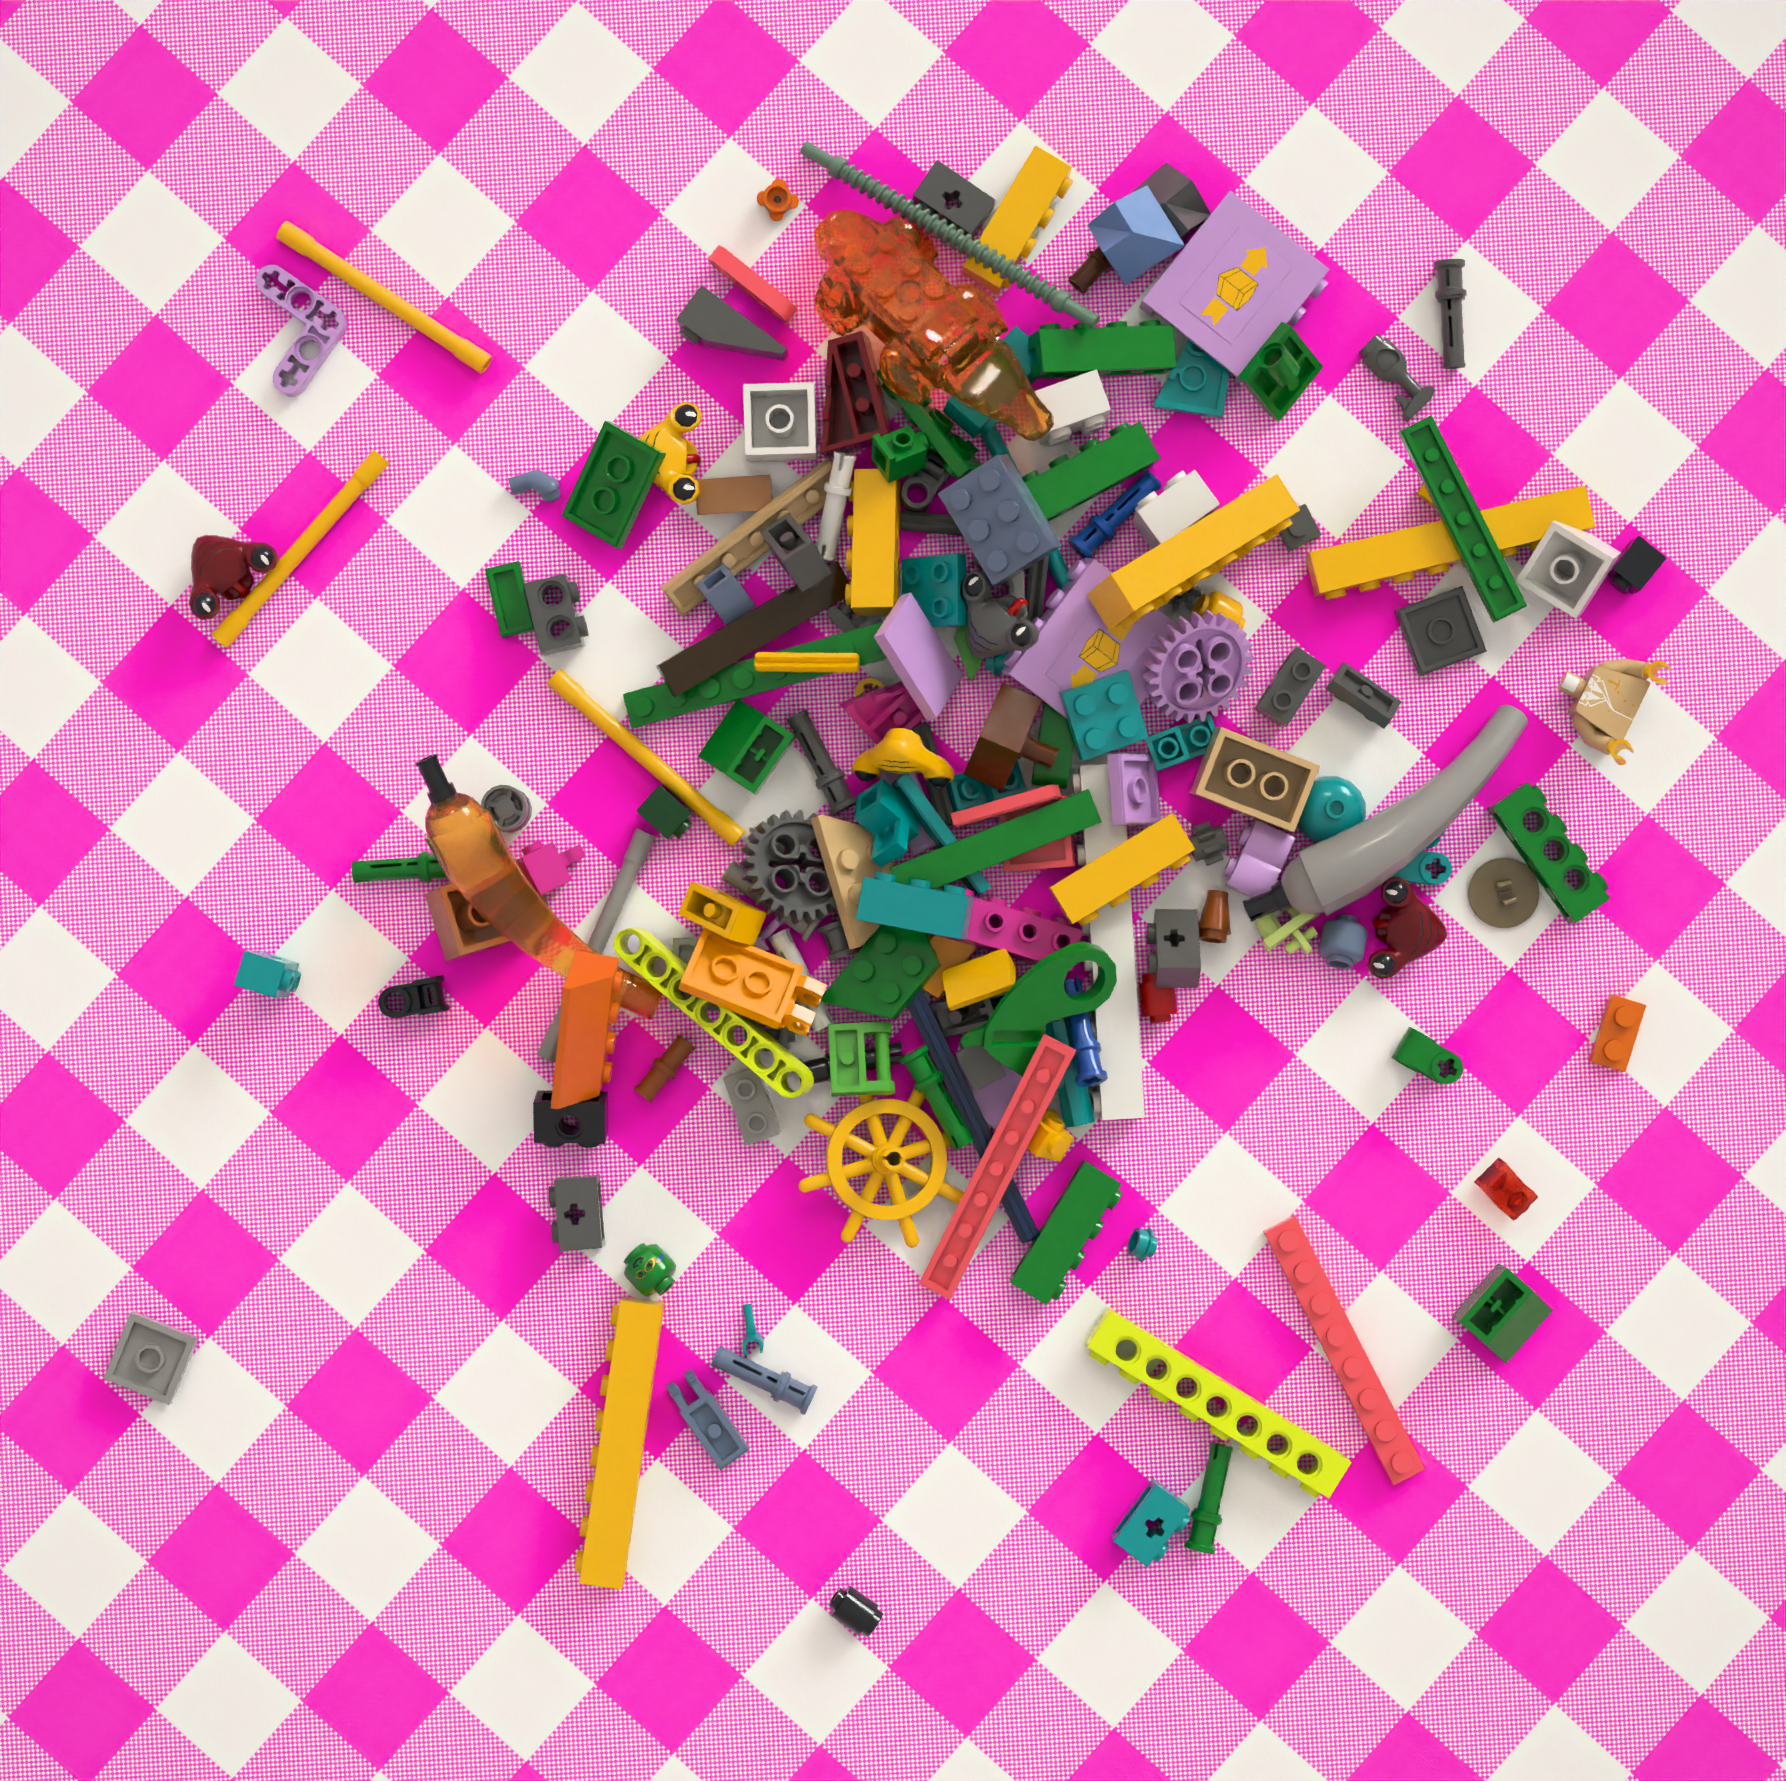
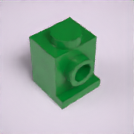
[871,425,929,483]

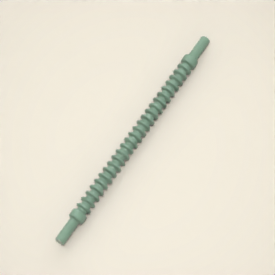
[800,141,1100,329]

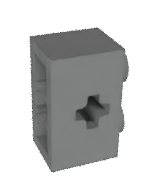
[723,1068,781,1146]

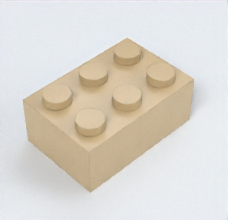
[1189,727,1320,832]

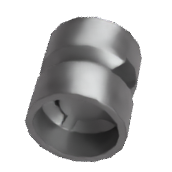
[480,785,532,833]

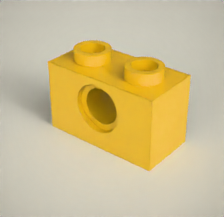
[678,881,767,946]

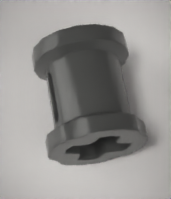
[817,920,858,961]

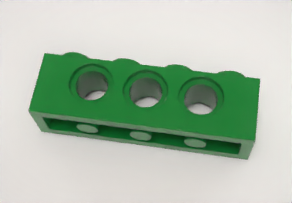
[1487,782,1610,923]

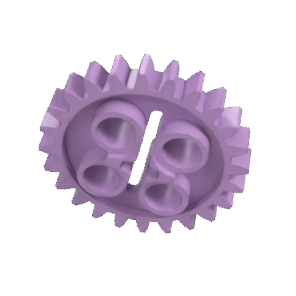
[1142,610,1254,723]

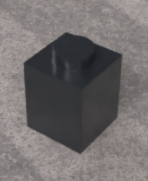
[1607,536,1666,595]

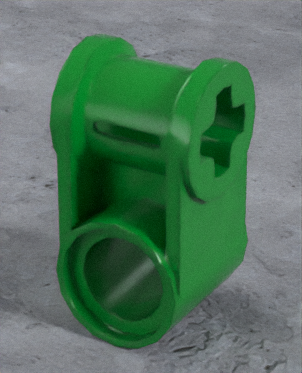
[1391,1027,1463,1084]

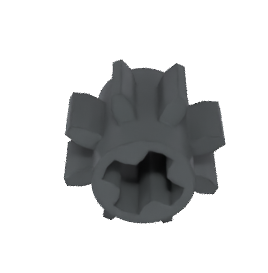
[1188,821,1229,866]

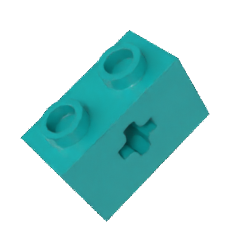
[234,951,301,998]
[1111,1478,1190,1567]

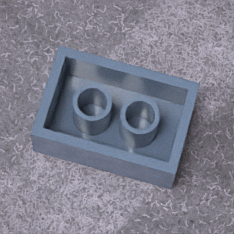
[938,454,1062,586]

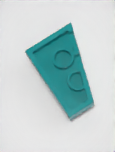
[1152,339,1230,419]

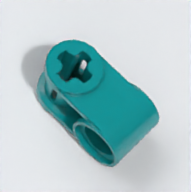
[1391,851,1452,885]

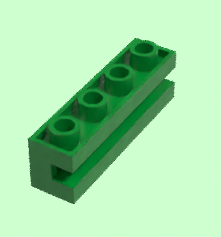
[1028,320,1177,379]
[1022,422,1161,522]
[1009,1159,1123,1305]

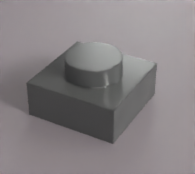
[1279,503,1322,553]

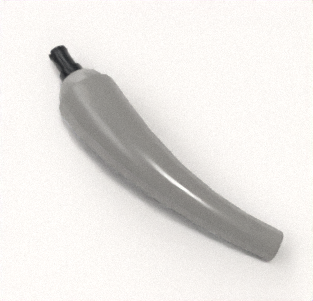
[1242,705,1528,922]

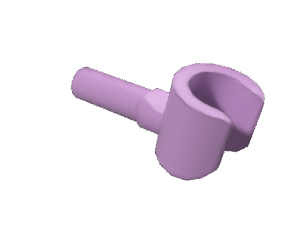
[754,916,783,951]

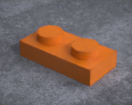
[1589,994,1646,1072]

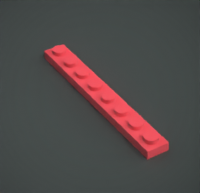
[919,1034,1077,1300]
[1263,1215,1425,1485]

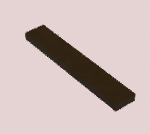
[656,561,850,697]

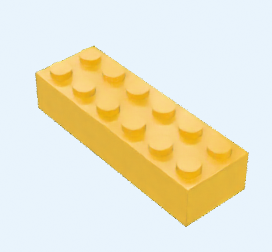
[1087,474,1300,631]

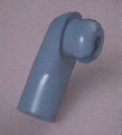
[508,470,561,502]

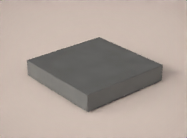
[1394,586,1487,677]

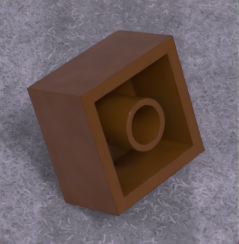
[964,683,1059,791]

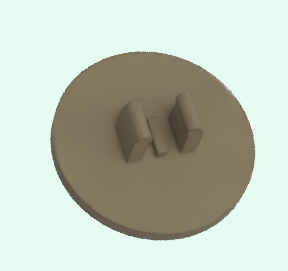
[1468,858,1539,928]

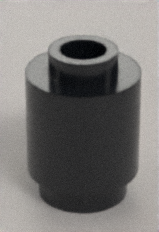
[828,1586,883,1637]

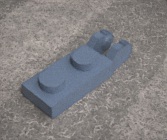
[666,1369,750,1470]

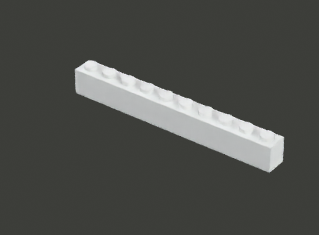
[1072,764,1145,1120]

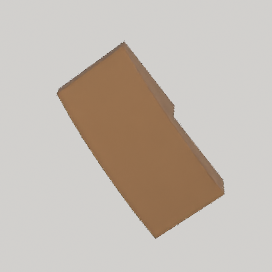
[696,475,772,515]

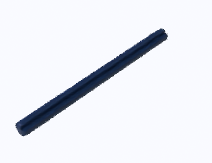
[907,989,1039,1243]

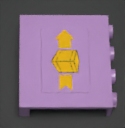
[1139,190,1330,386]
[1001,558,1179,719]

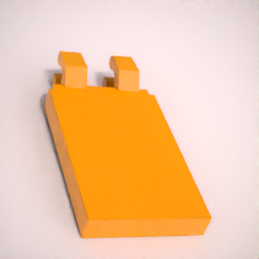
[678,927,827,1036]

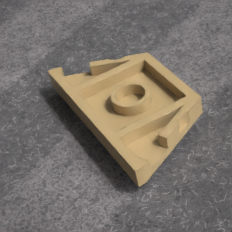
[810,815,894,949]

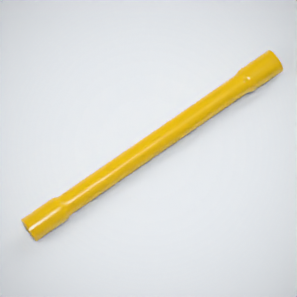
[276,221,493,374]
[211,450,390,648]
[547,669,746,847]

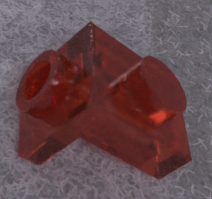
[1474,1157,1538,1221]

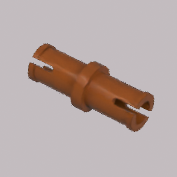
[634,1034,696,1103]

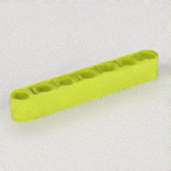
[613,928,814,1098]

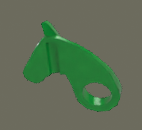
[960,941,1117,1077]

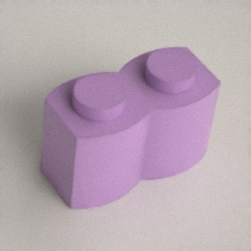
[1222,820,1295,898]

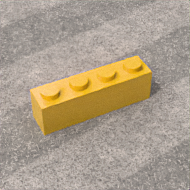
[962,145,1073,295]
[845,469,901,616]
[1049,813,1195,927]

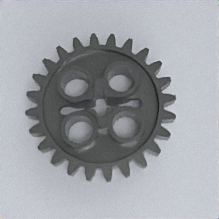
[740,810,837,925]

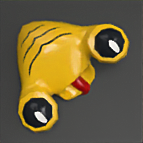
[639,402,702,505]
[851,728,954,788]

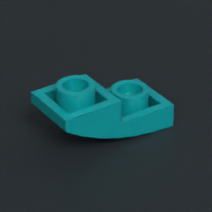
[1145,714,1215,771]
[946,759,1026,812]

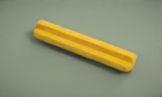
[754,652,860,673]

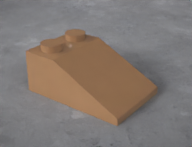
[425,866,556,962]

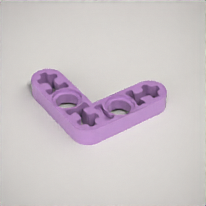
[256,265,348,397]

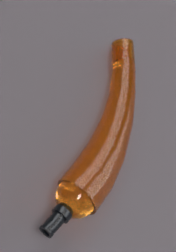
[415,754,662,1020]

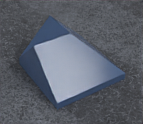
[1087,185,1185,285]

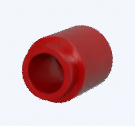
[1139,974,1178,1024]

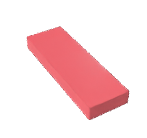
[951,784,1062,827]

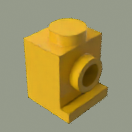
[1028,1108,1074,1162]

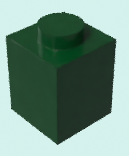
[636,785,693,840]

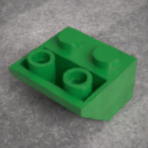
[698,700,796,796]
[1452,1263,1553,1364]

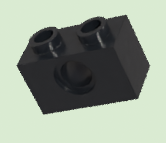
[533,1090,608,1148]

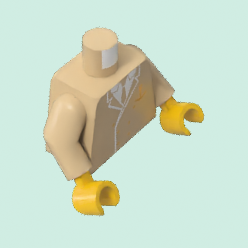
[1557,659,1672,765]

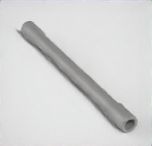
[537,828,656,1062]

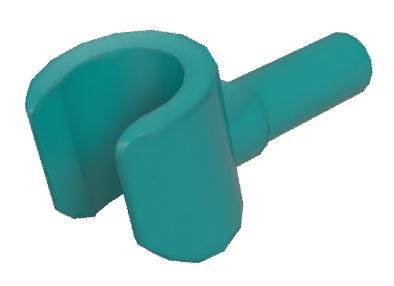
[742,1304,764,1356]

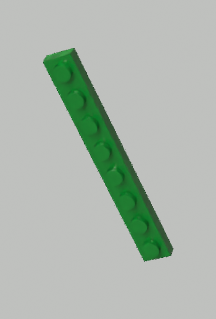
[623,622,887,729]

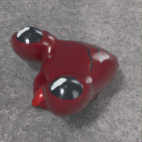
[189,535,279,620]
[1367,877,1448,979]

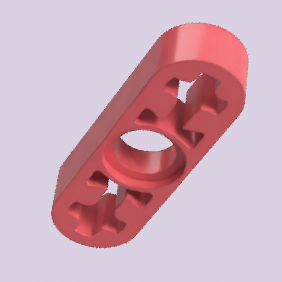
[707,245,798,323]

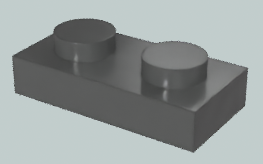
[1326,661,1401,729]

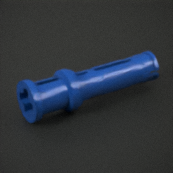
[1067,470,1162,560]
[1064,978,1108,1087]

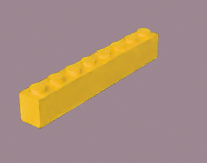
[1305,486,1595,601]
[575,1296,665,1589]

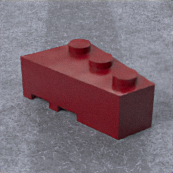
[820,331,893,458]

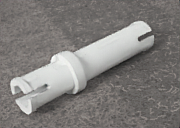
[816,451,856,561]
[768,928,834,1033]

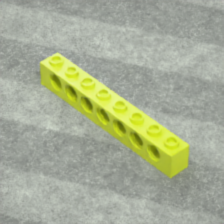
[1085,1307,1352,1498]

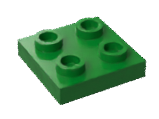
[1238,322,1323,422]

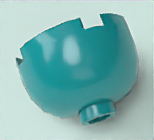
[1297,776,1366,843]

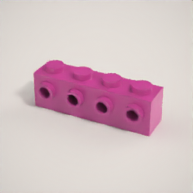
[934,889,1083,972]

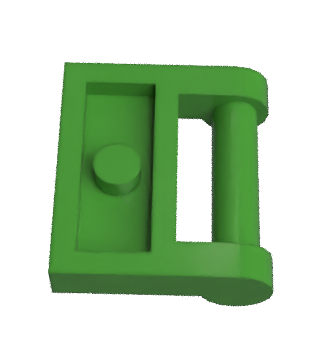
[828,1022,895,1097]

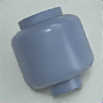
[1319,914,1367,969]

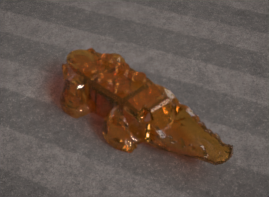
[814,210,1054,441]

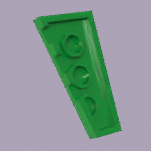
[876,363,982,479]

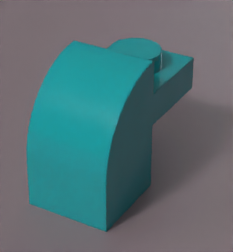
[855,779,919,867]

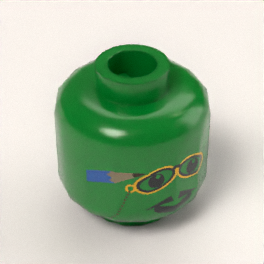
[624,1243,676,1296]

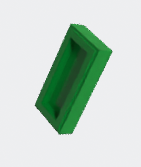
[485,561,535,638]

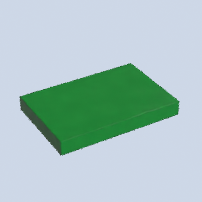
[561,421,666,549]

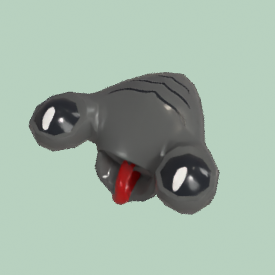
[962,570,1040,659]

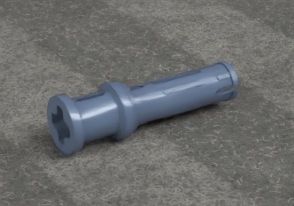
[711,1345,818,1415]

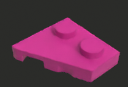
[840,681,924,745]

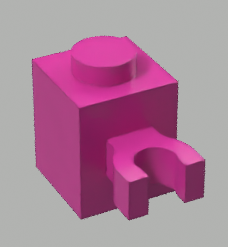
[515,840,586,898]

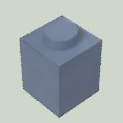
[695,563,756,625]

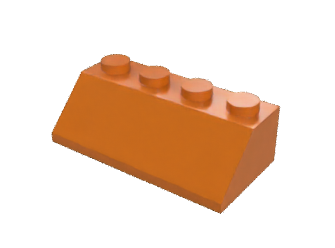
[551,951,624,1110]

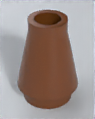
[1198,890,1231,943]

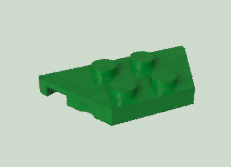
[821,924,941,1020]

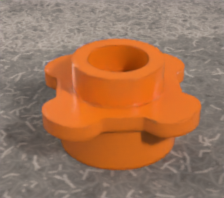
[757,179,799,221]

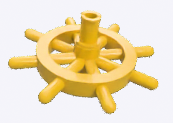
[798,1076,964,1248]

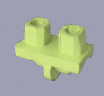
[1255,908,1319,955]

